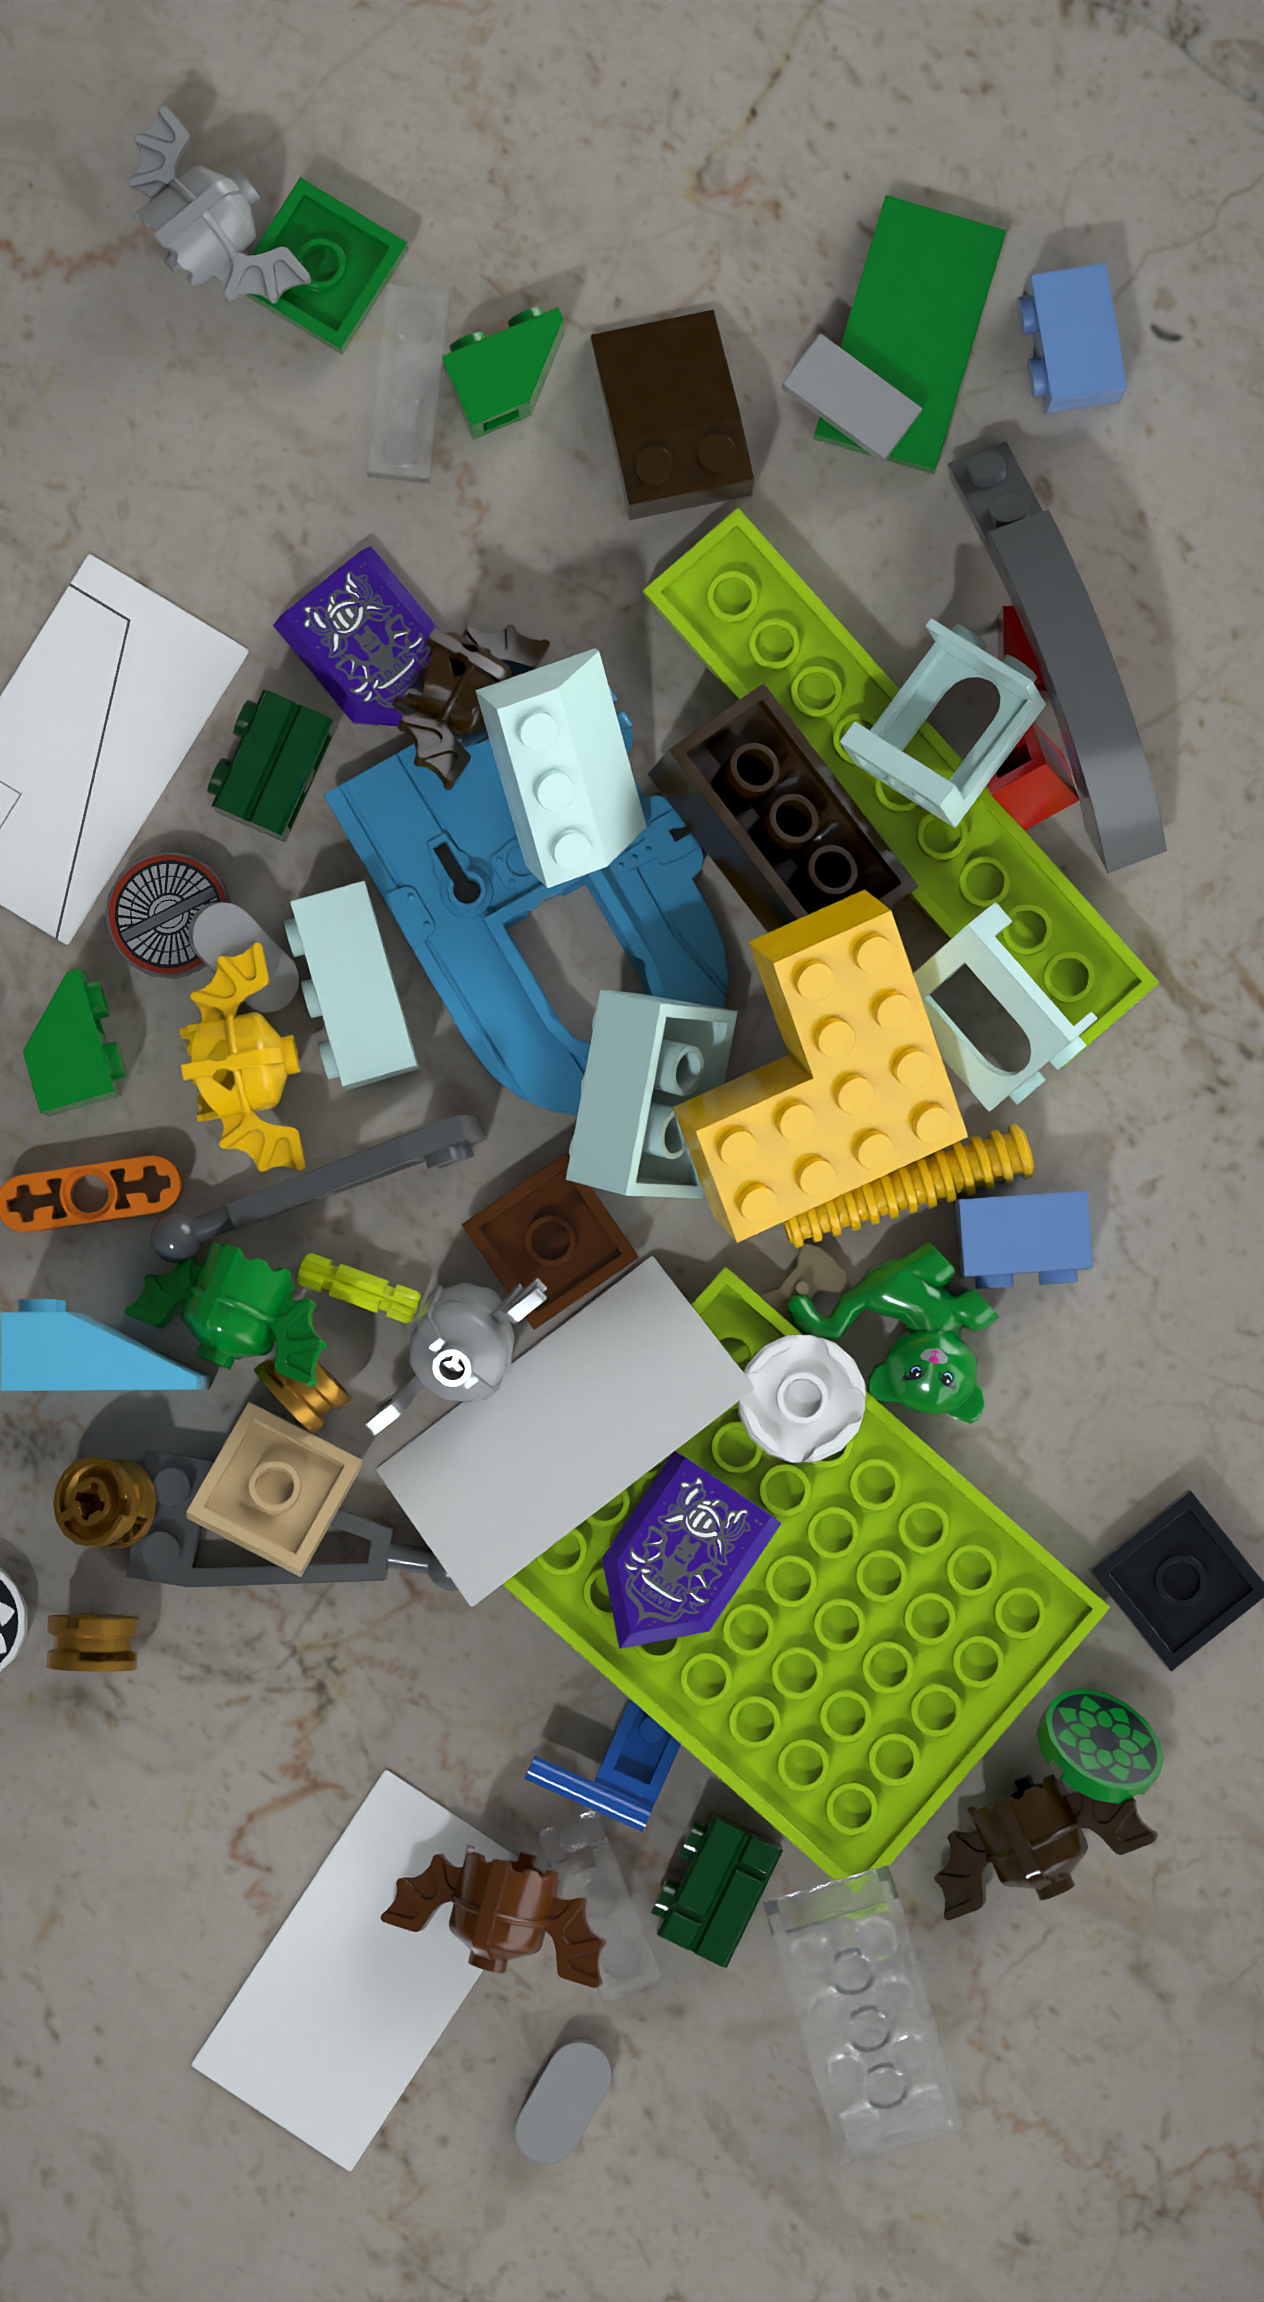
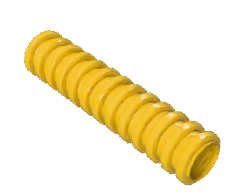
[783,1124,1035,1248]

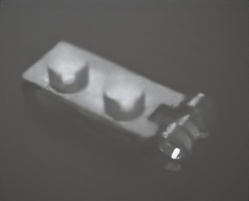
[537,1810,663,2004]

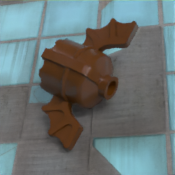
[381,1845,606,1988]

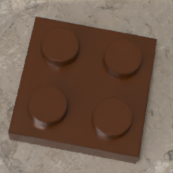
[461,1152,639,1330]

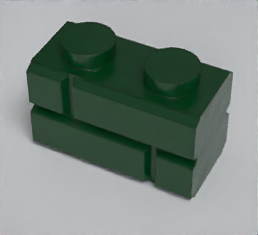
[207,689,337,842]
[651,1811,783,1968]

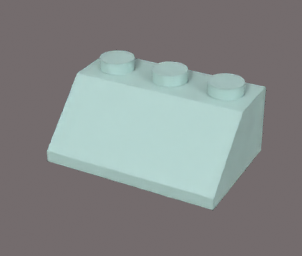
[475,648,647,888]
[566,990,738,1199]

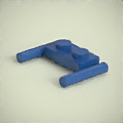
[524,1699,681,1832]

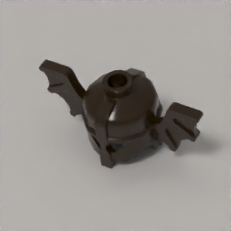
[392,624,550,790]
[934,1774,1158,1920]

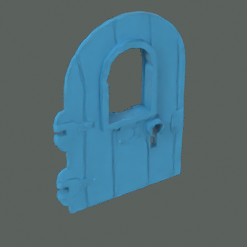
[323,686,728,1115]

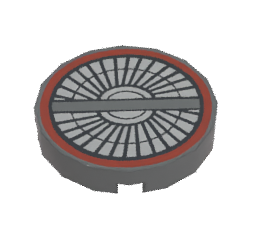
[105,851,232,979]

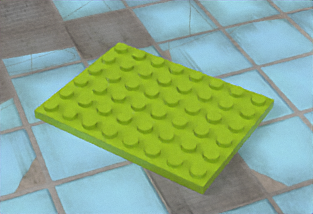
[502,1266,1111,1902]

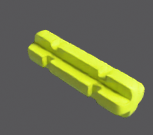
[297,1253,421,1323]

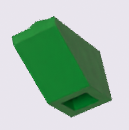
[441,307,564,440]
[22,968,127,1116]

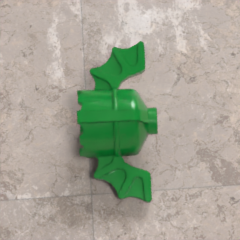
[125,1242,327,1387]

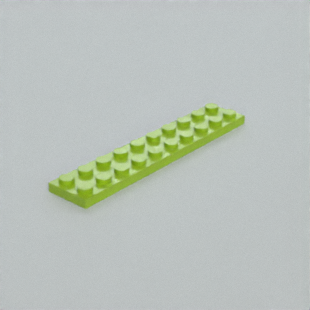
[643,508,1160,1068]

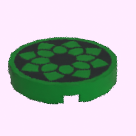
[1036,1688,1164,1804]

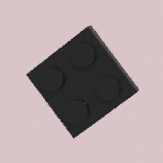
[1088,1490,1264,1672]

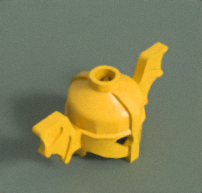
[179,942,306,1172]

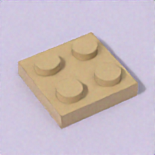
[186,1402,362,1577]

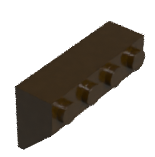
[647,683,919,933]

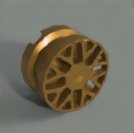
[253,1357,352,1434]
[53,1456,157,1549]
[46,1614,139,1672]

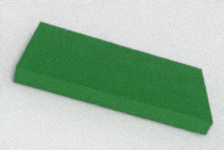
[813,195,1006,474]

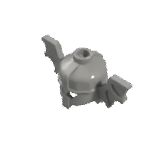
[128,105,311,303]
[364,1277,547,1436]

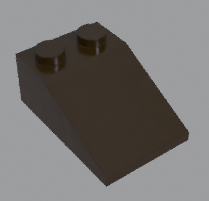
[591,309,754,520]

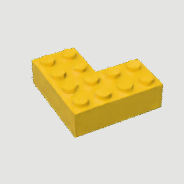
[673,890,968,1243]

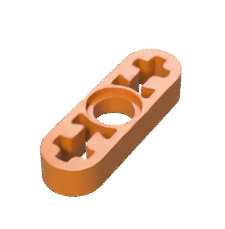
[0,1155,184,1233]

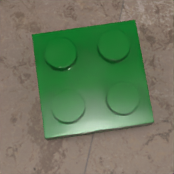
[245,177,409,355]

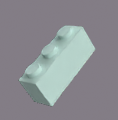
[284,881,420,1090]

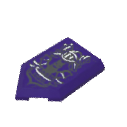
[273,546,441,727]
[601,1451,781,1649]

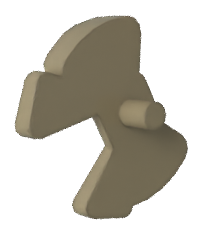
[759,1243,850,1335]

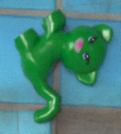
[787,1242,999,1424]

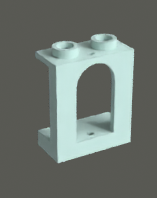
[840,618,1046,828]
[913,902,1098,1112]

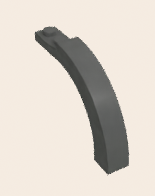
[947,442,1167,873]

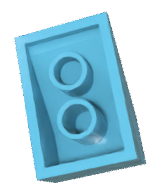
[1,1299,210,1391]

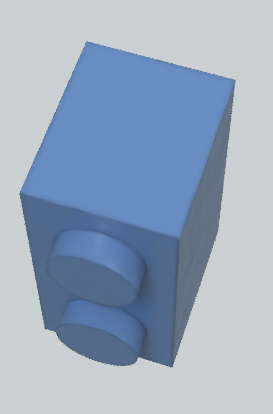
[1017,263,1127,414]
[954,1191,1093,1289]

